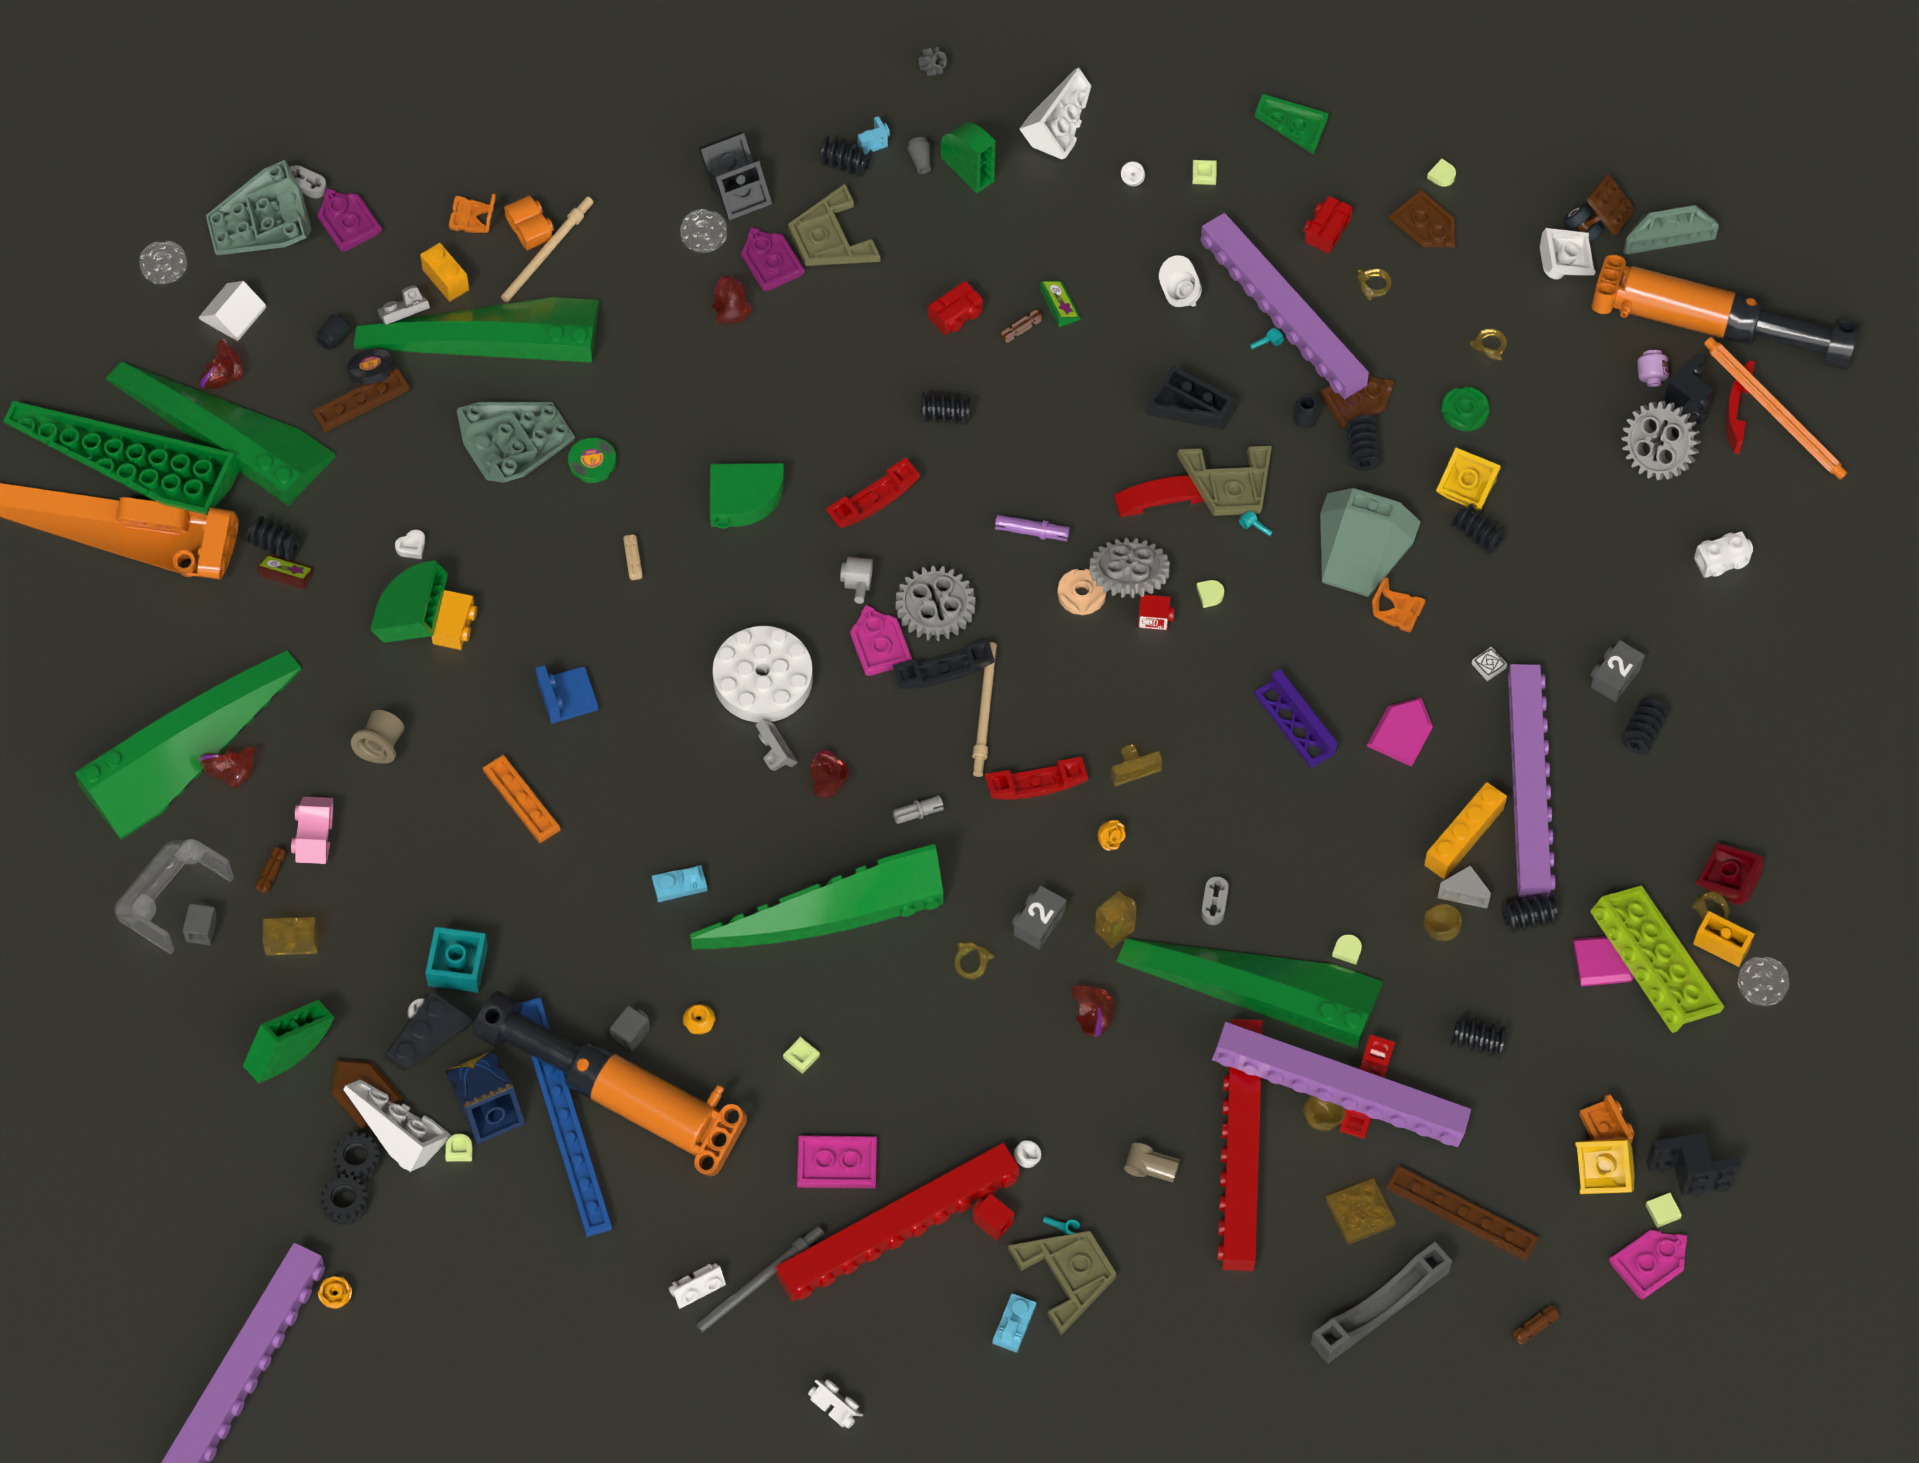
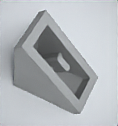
[1438,866,1491,908]

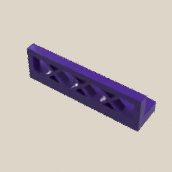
[1254,669,1337,768]

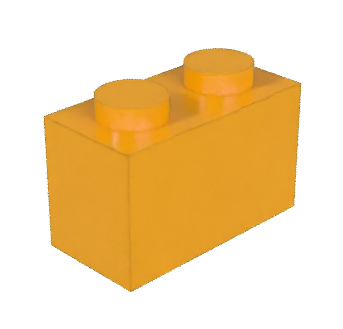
[420,243,469,302]
[432,590,477,650]
[1693,911,1755,967]

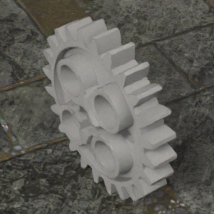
[1622,401,1700,480]
[1090,538,1169,598]
[896,566,975,641]

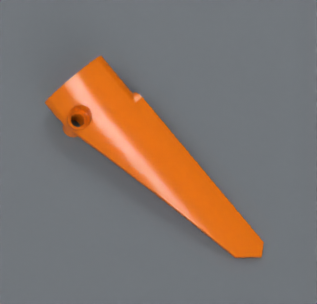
[0,483,239,580]

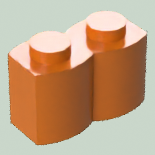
[504,195,554,250]

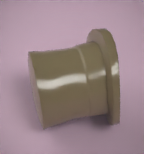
[351,710,404,764]

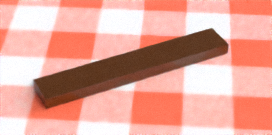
[1386,1165,1539,1262]

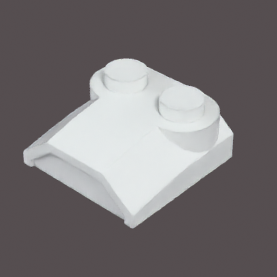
[1540,228,1596,279]

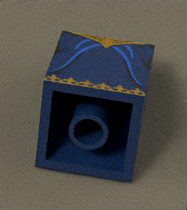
[445,1051,525,1145]

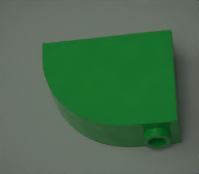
[941,122,995,194]
[710,463,784,529]
[371,560,448,643]
[243,1000,334,1083]

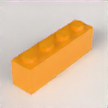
[1424,782,1507,880]

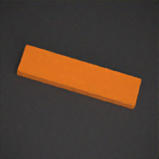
[483,754,560,844]

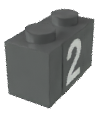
[1591,640,1645,702]
[1012,885,1067,950]

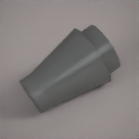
[907,137,931,174]

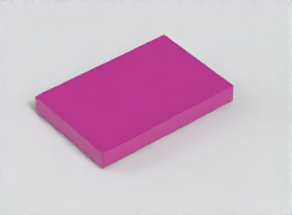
[797,1136,877,1188]

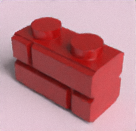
[1303,196,1353,253]
[928,281,983,335]

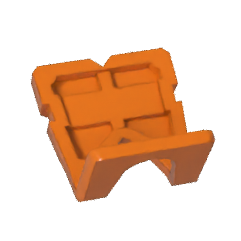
[449,194,496,233]
[1372,577,1425,632]

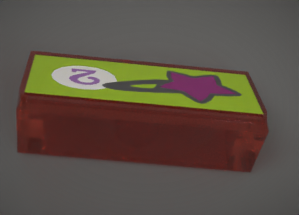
[257,554,314,590]

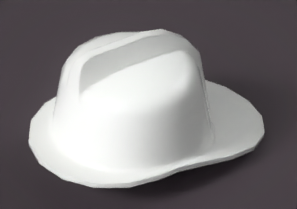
[1159,255,1202,307]

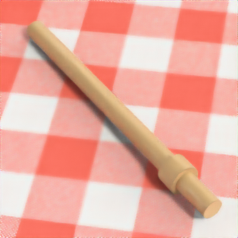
[501,197,594,302]
[972,642,997,777]

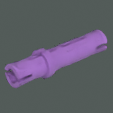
[995,514,1070,542]

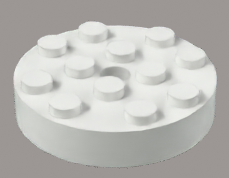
[713,626,813,722]

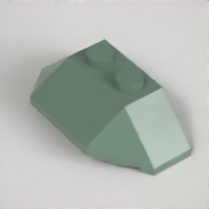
[1623,205,1719,255]

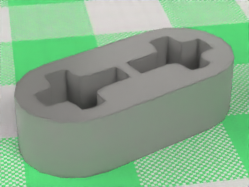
[290,165,327,198]
[1201,877,1228,925]

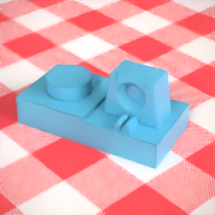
[652,865,707,902]
[992,1294,1036,1353]

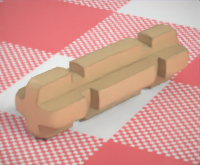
[623,534,642,580]

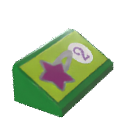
[1040,281,1081,327]

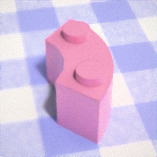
[291,797,333,864]

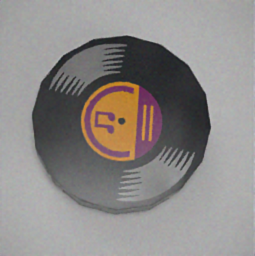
[347,348,395,385]

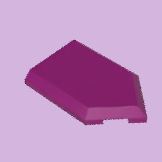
[317,189,382,251]
[741,227,805,291]

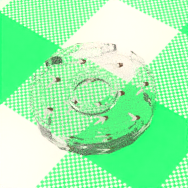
[680,209,727,253]
[139,241,187,284]
[1738,957,1790,1006]

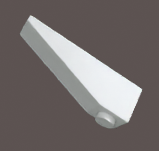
[1020,68,1091,159]
[344,1080,451,1172]

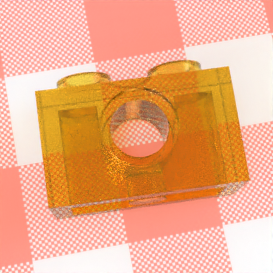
[1095,891,1137,948]
[263,917,318,955]

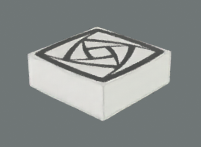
[1472,647,1507,681]

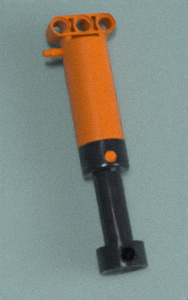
[1591,255,1860,370]
[473,990,747,1176]

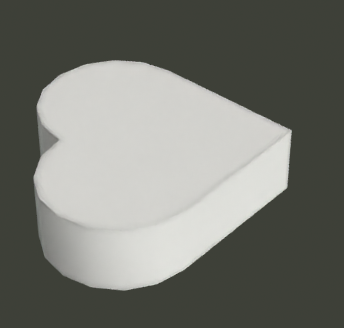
[395,530,425,559]

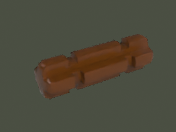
[1000,309,1042,343]
[255,847,286,894]
[1512,1305,1560,1345]

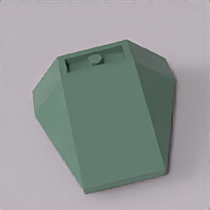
[206,160,312,255]
[457,402,576,483]
[1320,488,1421,597]

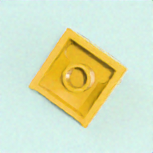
[1436,448,1501,510]
[1575,1137,1635,1194]

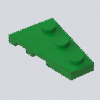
[1255,94,1329,155]

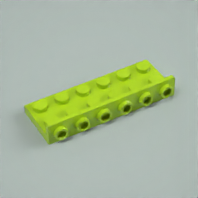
[1591,886,1724,1033]

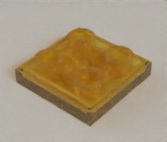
[1326,1178,1396,1245]

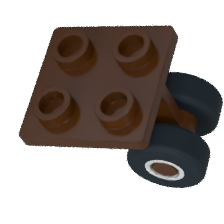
[1563,174,1635,243]

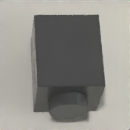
[183,903,218,945]
[610,1006,650,1053]

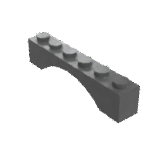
[1311,1242,1452,1364]

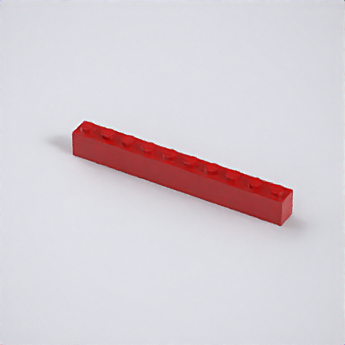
[1217,1019,1262,1271]
[775,1143,1019,1302]

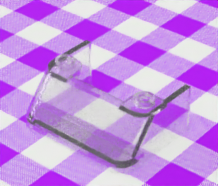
[114,839,234,954]

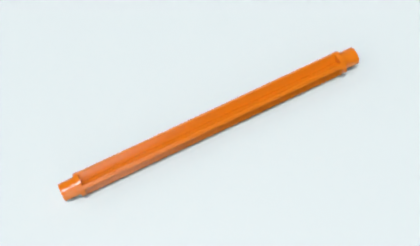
[1704,337,1848,480]

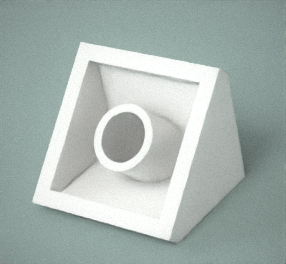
[199,281,266,341]

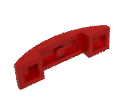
[1725,360,1755,454]
[826,458,920,528]
[1114,476,1205,518]
[985,757,1088,800]
[1339,1035,1395,1139]

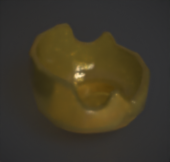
[1423,904,1462,941]
[1303,1096,1346,1132]

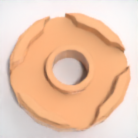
[1057,569,1106,615]

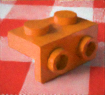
[1579,1094,1634,1143]

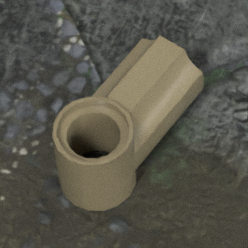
[1124,1143,1180,1182]

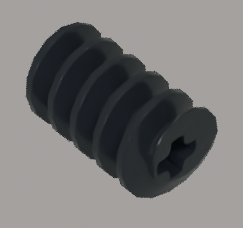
[820,136,873,177]
[921,391,971,425]
[1346,415,1380,470]
[1451,503,1505,554]
[247,515,302,561]
[1621,698,1669,755]
[1502,893,1558,933]
[1450,1015,1507,1059]

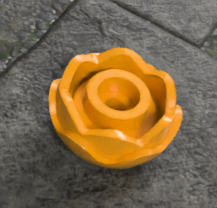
[1098,820,1126,851]
[683,1004,715,1034]
[318,1276,352,1309]

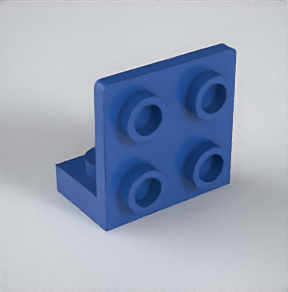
[535,665,598,724]

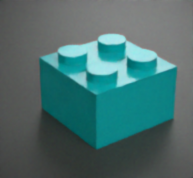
[425,927,488,993]

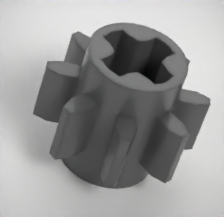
[918,47,947,76]

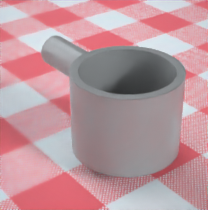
[840,557,873,604]

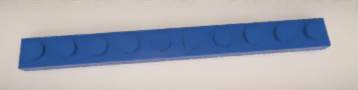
[521,998,612,1237]

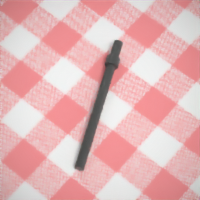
[696,1226,824,1333]

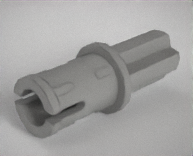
[893,795,944,824]

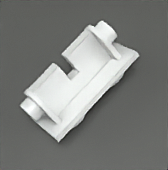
[669,1263,726,1309]
[808,1379,863,1429]

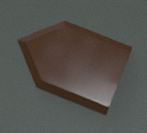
[1388,190,1455,248]
[1320,374,1394,429]
[331,1059,404,1130]

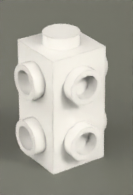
[1694,531,1753,578]

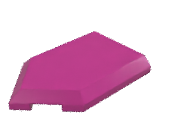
[850,605,912,676]
[1367,697,1433,767]
[1572,936,1635,987]
[1609,1230,1687,1300]

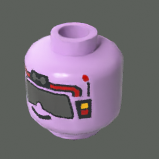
[1637,350,1669,387]

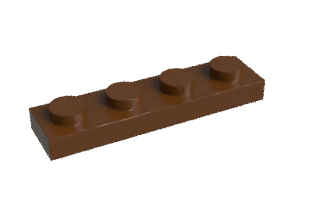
[312,368,410,433]

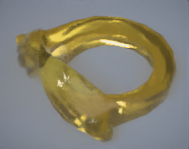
[1357,269,1391,300]
[1469,329,1507,360]
[1692,892,1729,920]
[954,943,994,979]

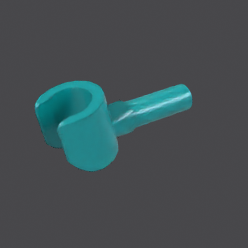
[1249,328,1284,349]
[1239,511,1273,537]
[1043,1216,1080,1235]

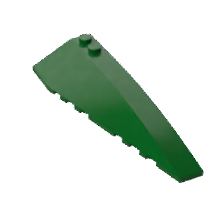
[354,297,599,363]
[106,362,336,506]
[3,401,240,515]
[75,651,302,840]
[690,844,943,950]
[1117,939,1383,1049]

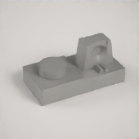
[377,285,430,325]
[756,719,798,771]

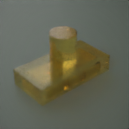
[1111,745,1162,786]

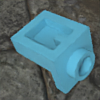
[858,116,890,154]

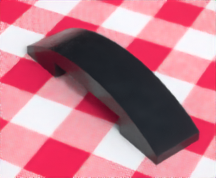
[893,639,995,689]

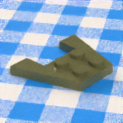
[788,184,880,266]
[1177,446,1272,516]
[1008,1231,1117,1335]

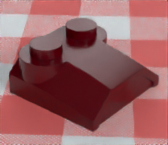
[1696,843,1764,905]

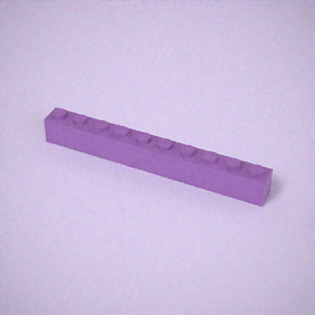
[1200,213,1369,399]
[1508,664,1555,899]
[1212,1022,1471,1147]
[161,1243,325,1463]

